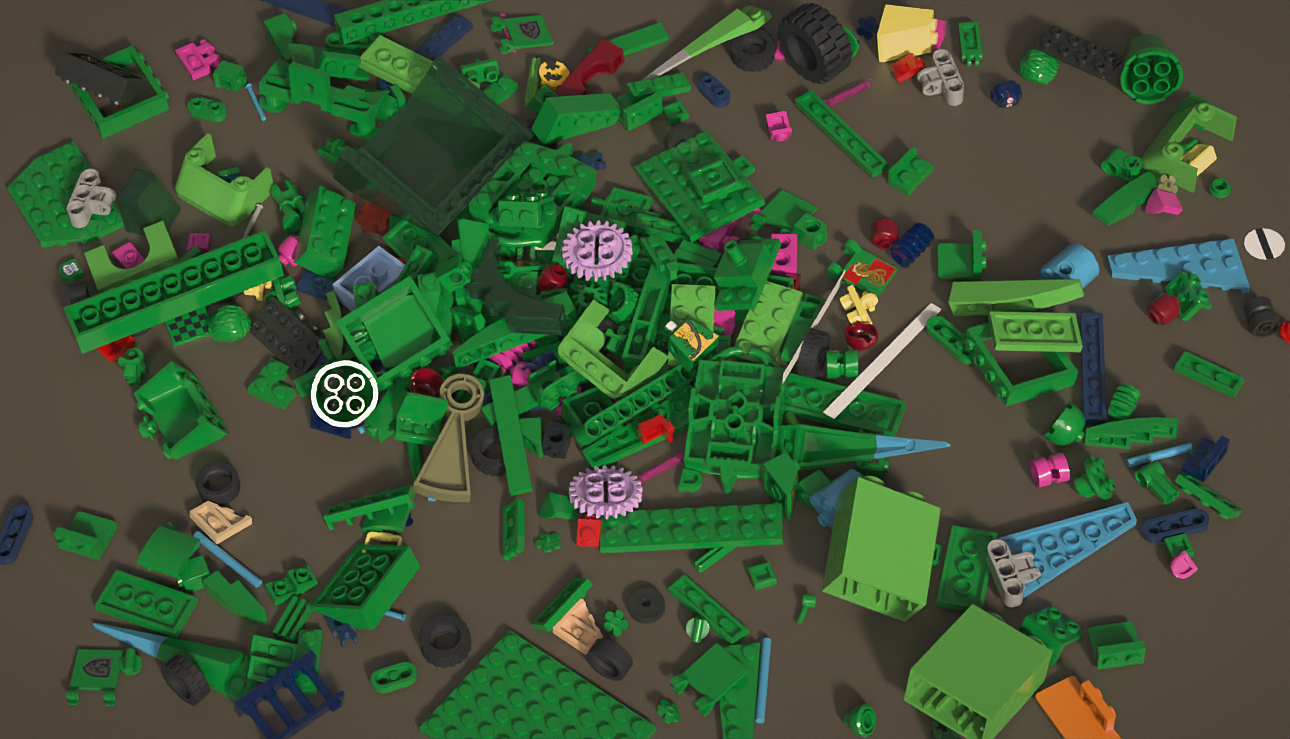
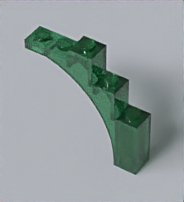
[465,239,566,336]

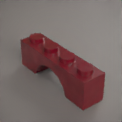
[555,39,625,96]

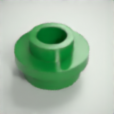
[1209,178,1231,198]

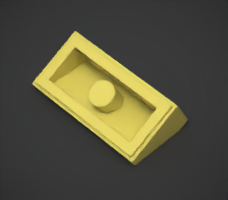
[1181,144,1217,176]

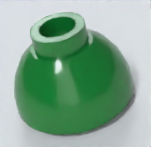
[844,704,876,738]

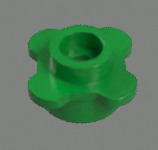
[138,415,157,440]

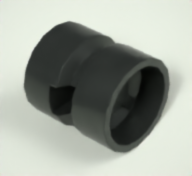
[1243,296,1280,338]

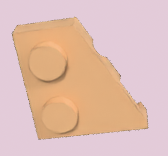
[553,598,603,655]

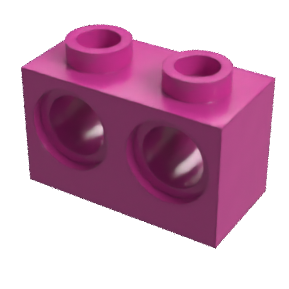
[770,234,797,277]

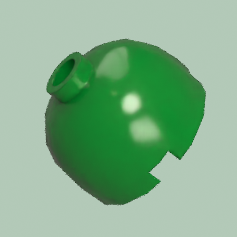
[1043,401,1086,447]

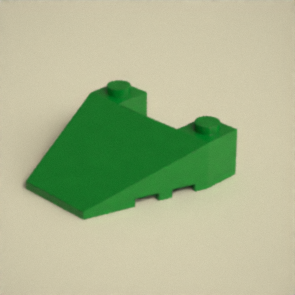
[353,272,445,370]

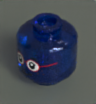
[990,80,1022,108]

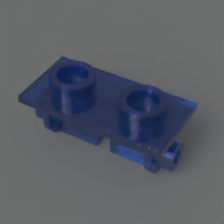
[310,409,357,439]

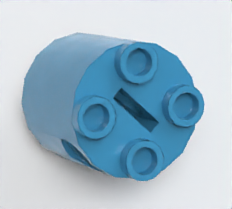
[1038,243,1099,305]
[809,469,862,529]

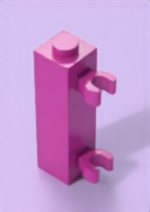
[700,208,762,253]

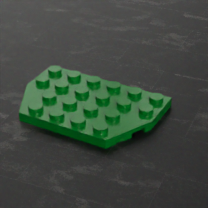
[7,141,126,247]

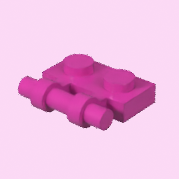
[175,39,222,81]

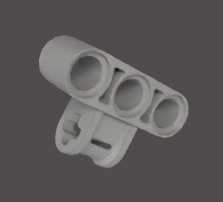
[917,49,964,106]
[67,169,117,228]
[986,539,1041,608]

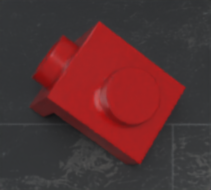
[891,53,926,83]
[97,336,136,362]
[638,414,674,444]
[576,515,602,548]

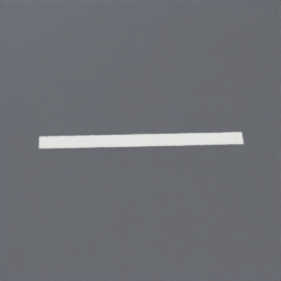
[782,270,845,384]
[823,303,942,419]

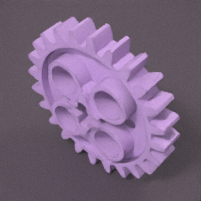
[562,220,633,282]
[569,465,642,519]

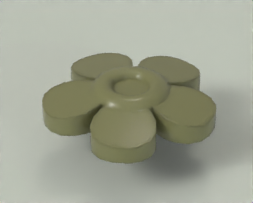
[1157,175,1178,194]

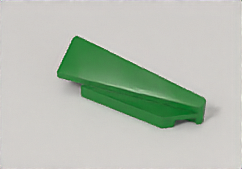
[452,219,489,313]

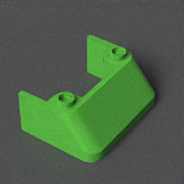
[1141,103,1237,193]
[175,133,274,227]
[558,299,669,400]

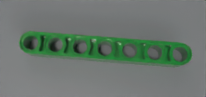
[575,364,696,445]

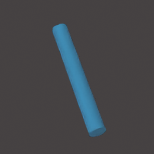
[1126,442,1193,468]

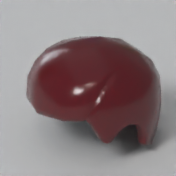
[844,321,879,351]
[409,368,443,397]

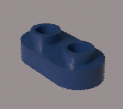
[698,75,730,108]

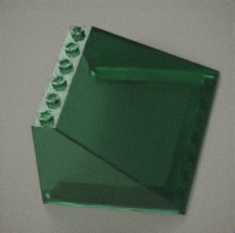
[333,55,534,237]

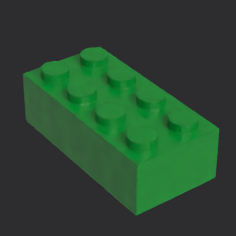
[294,185,356,279]

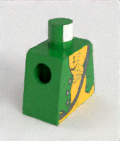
[664,320,719,373]

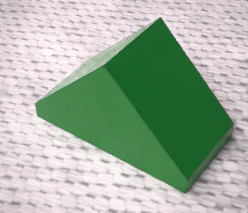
[520,417,543,458]

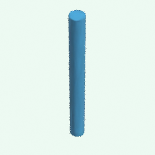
[193,531,262,588]
[755,638,771,724]

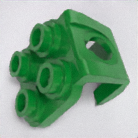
[527,360,579,411]

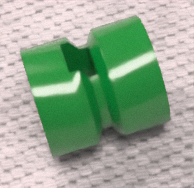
[826,349,858,379]

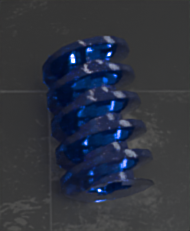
[890,222,935,269]

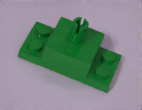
[714,238,781,311]

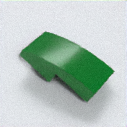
[265,565,318,606]

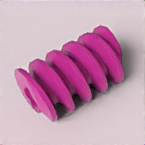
[489,340,536,373]

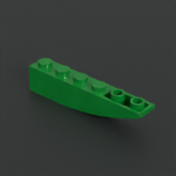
[622,255,678,369]
[452,292,578,369]

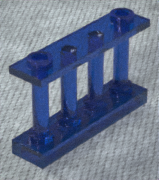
[234,650,345,739]

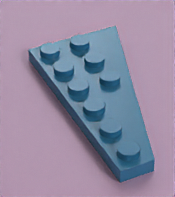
[1107,238,1250,293]
[999,502,1137,598]

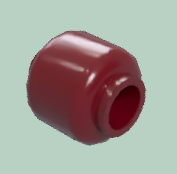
[871,217,899,250]
[537,264,568,292]
[1147,293,1181,325]

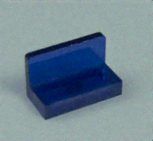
[1181,435,1230,483]

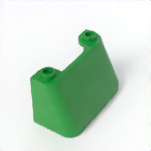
[133,361,229,460]

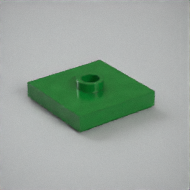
[687,157,742,204]

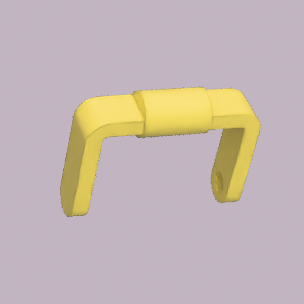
[362,532,403,553]

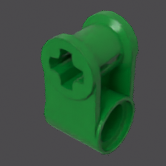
[1101,148,1143,183]

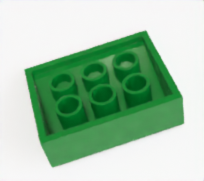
[310,544,421,630]

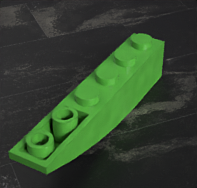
[948,279,1084,316]

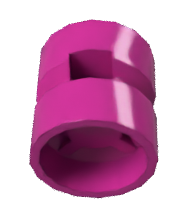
[1030,452,1070,488]

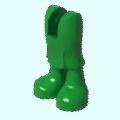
[270,179,306,234]

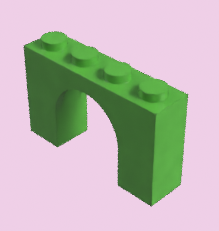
[84,221,179,293]

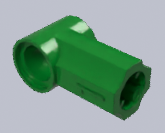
[1134,460,1179,505]

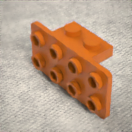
[1035,676,1121,739]

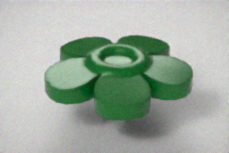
[535,533,562,553]
[603,610,628,637]
[656,699,681,724]

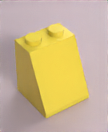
[877,5,938,62]

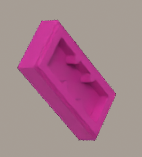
[112,242,145,269]

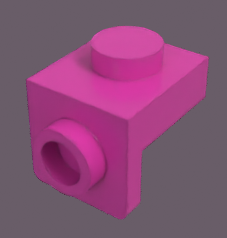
[765,111,792,142]

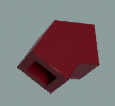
[785,273,801,291]

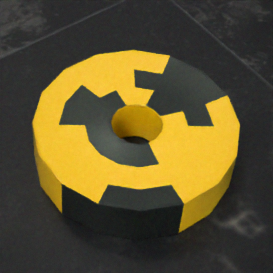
[537,60,570,91]

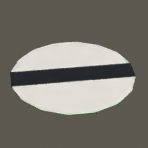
[1244,228,1285,260]

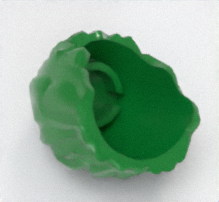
[1018,49,1059,85]
[608,282,640,324]
[208,305,252,343]

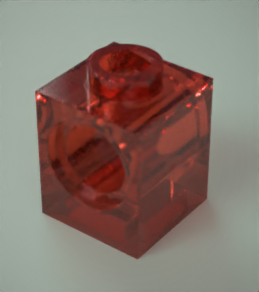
[358,203,391,235]

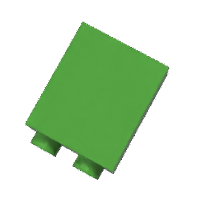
[822,476,941,622]
[904,604,1053,739]

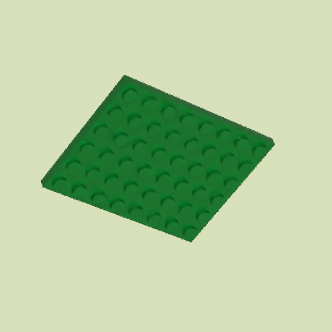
[419,630,656,739]

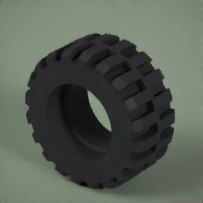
[777,3,853,84]

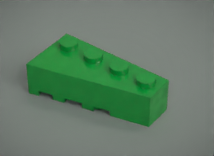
[531,93,623,145]

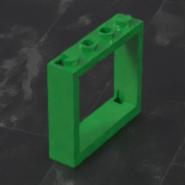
[70,45,170,138]
[336,276,453,391]
[963,310,1078,406]

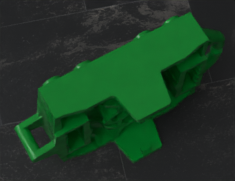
[469,141,596,249]
[684,346,788,494]

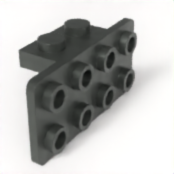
[1034,26,1123,80]
[249,297,324,377]

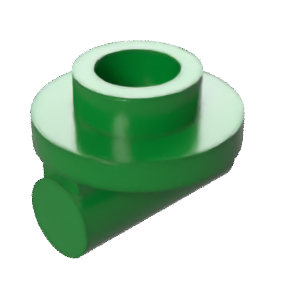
[686,616,709,642]
[119,648,143,676]

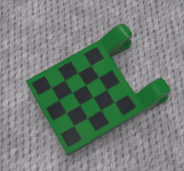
[165,306,210,347]

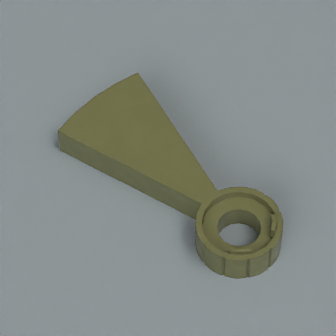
[413,374,484,502]

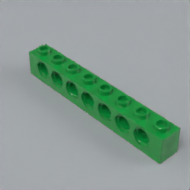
[334,0,492,44]

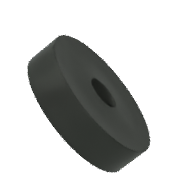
[664,124,697,150]
[628,587,665,624]

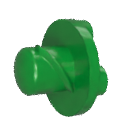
[1074,456,1116,500]

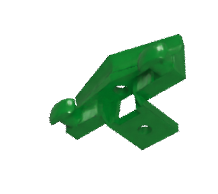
[258,59,389,140]

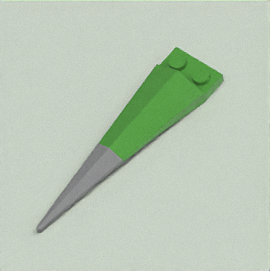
[642,5,772,80]

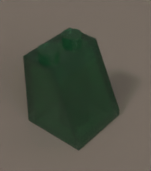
[117,169,181,236]

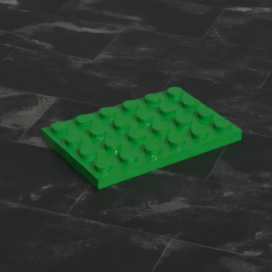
[634,130,765,243]

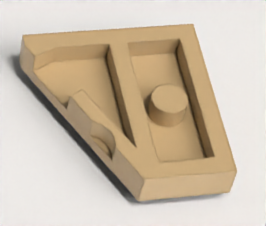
[190,501,252,544]

